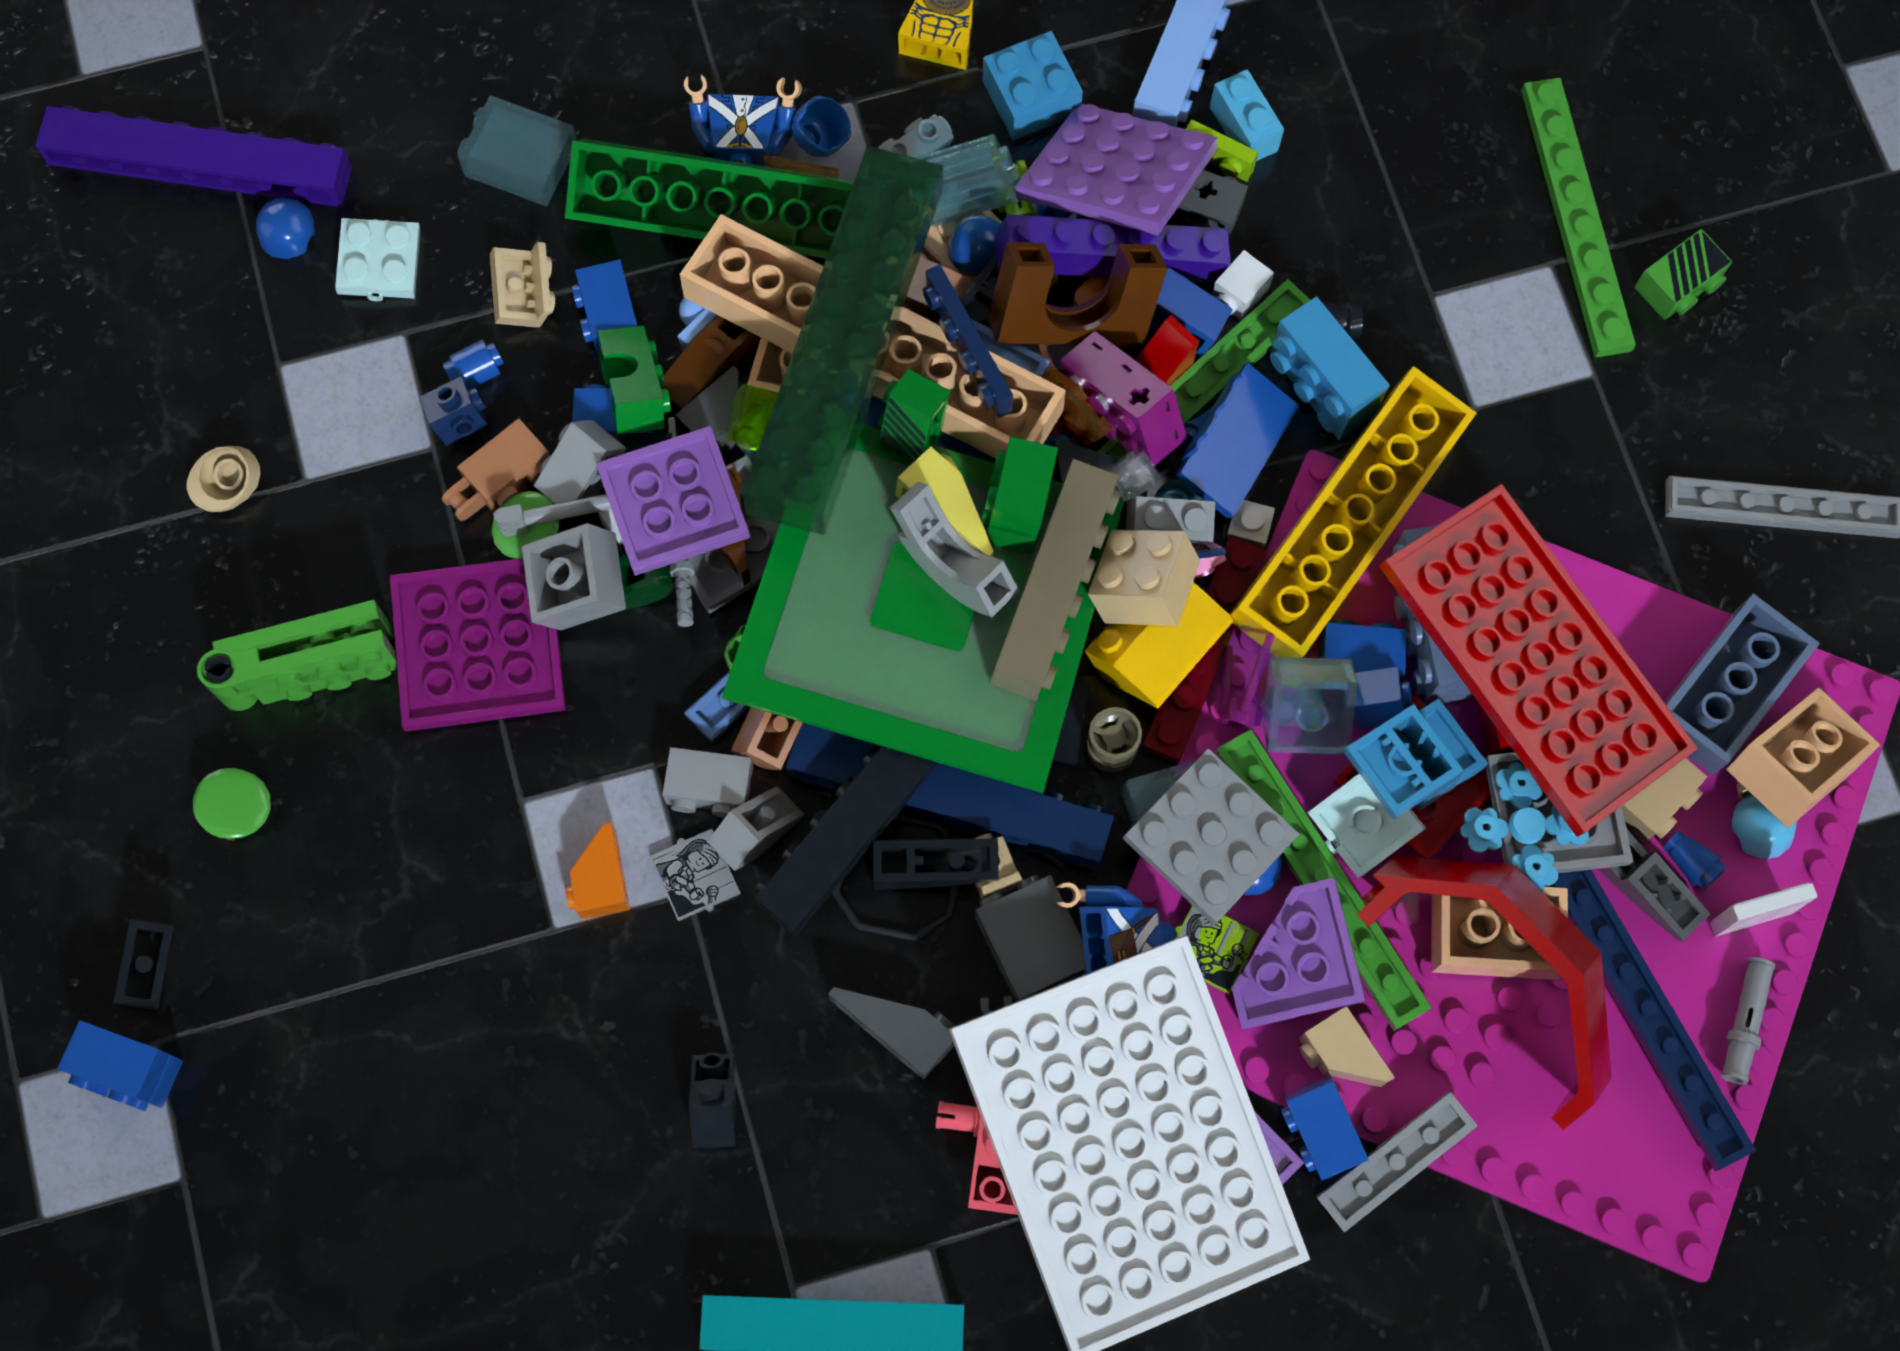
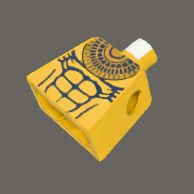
[898,0,973,70]

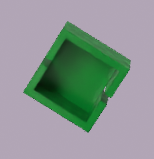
[981,436,1058,554]

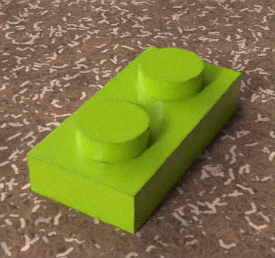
[1186,119,1259,182]

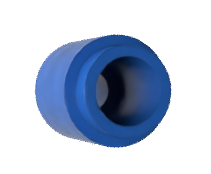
[443,339,504,389]

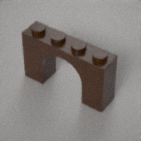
[987,242,1168,346]

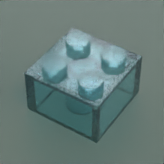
[1263,657,1358,754]

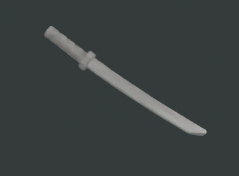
[668,417,695,627]

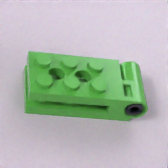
[197,600,397,711]

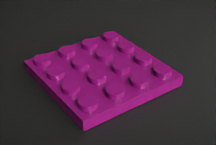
[390,558,566,732]

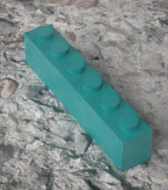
[699,1295,964,1351]

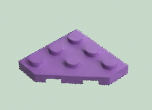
[1232,877,1366,1030]

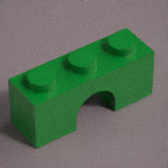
[598,326,671,435]

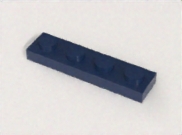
[922,264,1013,419]

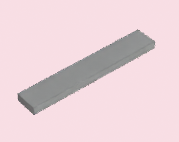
[1665,476,1900,539]

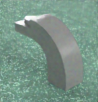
[890,482,1019,617]

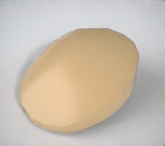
[187,446,260,512]

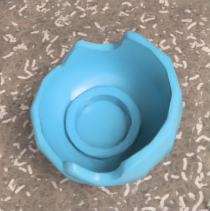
[1732,795,1797,860]

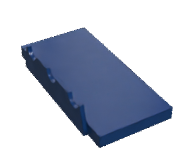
[1175,363,1299,519]

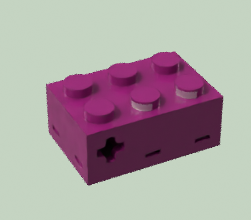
[1060,331,1187,466]

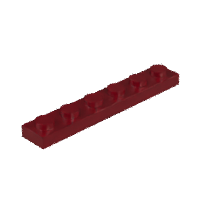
[1142,536,1266,764]

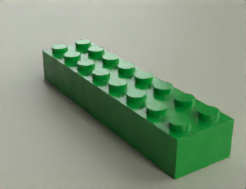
[565,139,882,265]

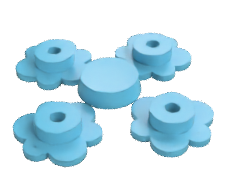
[1460,762,1589,891]

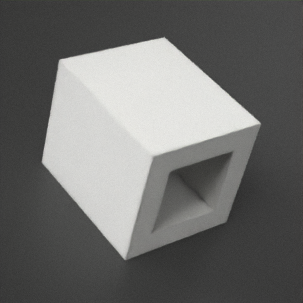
[1212,250,1274,321]

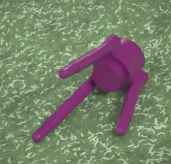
[1217,633,1284,732]

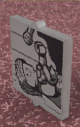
[650,829,741,921]

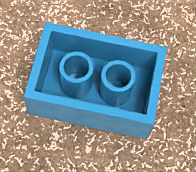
[1269,296,1390,440]

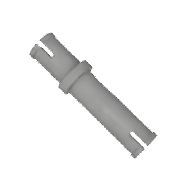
[1720,957,1775,1085]

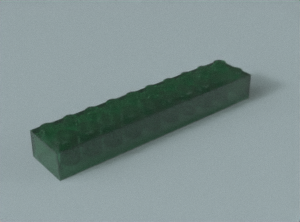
[743,145,943,536]

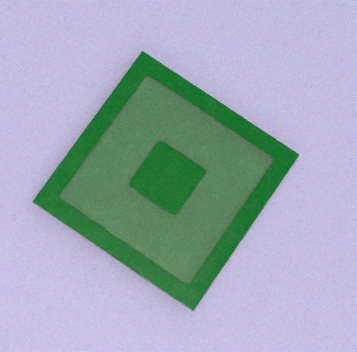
[722,411,1124,794]

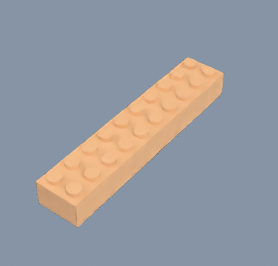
[680,214,1066,459]

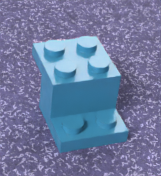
[1344,698,1488,820]

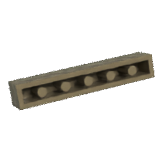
[990,459,1121,701]

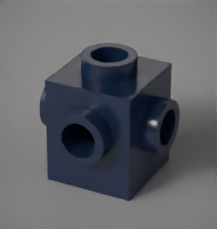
[420,376,488,446]

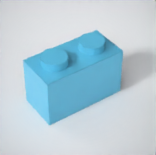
[1210,69,1284,161]

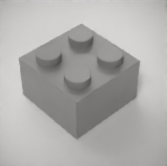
[522,523,626,630]

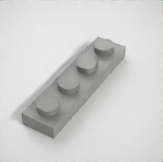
[1316,1091,1478,1232]

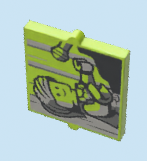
[1175,905,1260,995]

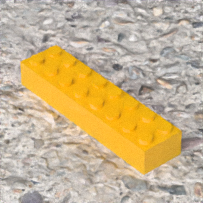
[1230,366,1477,667]

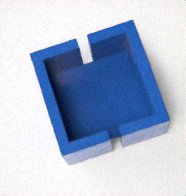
[57,1020,183,1111]

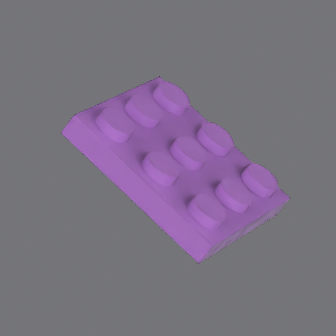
[596,426,750,576]

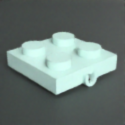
[335,218,420,302]
[1308,774,1426,879]

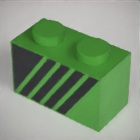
[1634,229,1732,320]

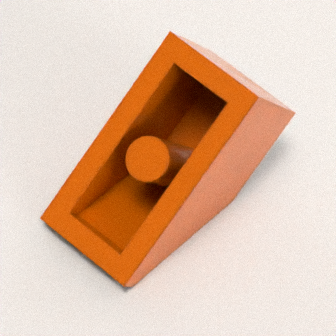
[565,822,631,920]

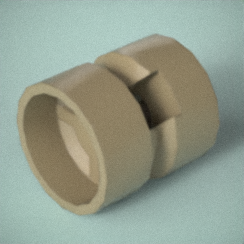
[1085,707,1142,772]

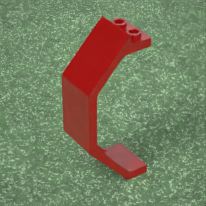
[1357,856,1612,1131]

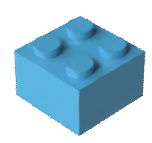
[982,31,1083,141]

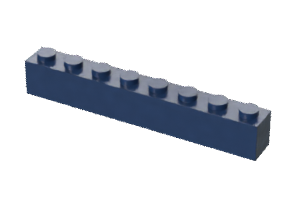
[786,723,1114,871]

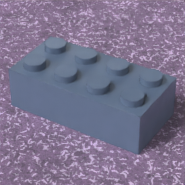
[1388,525,1473,706]
[1664,594,1820,775]

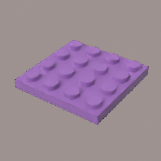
[1016,104,1217,236]

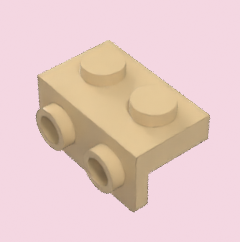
[490,242,555,328]

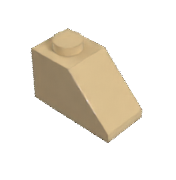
[1298,1006,1395,1087]

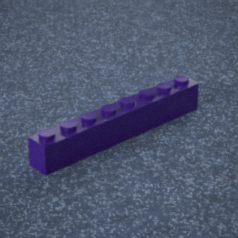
[35,106,352,207]

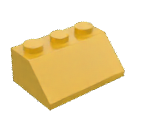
[1085,582,1234,709]

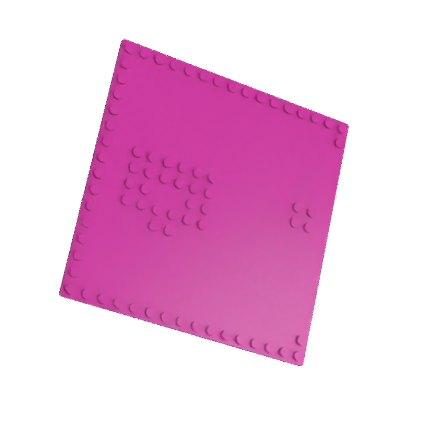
[1127,450,1900,1283]

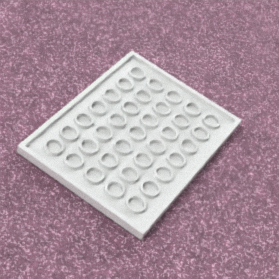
[949,936,1310,1351]

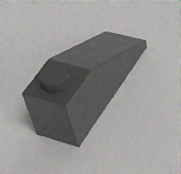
[828,987,954,1081]

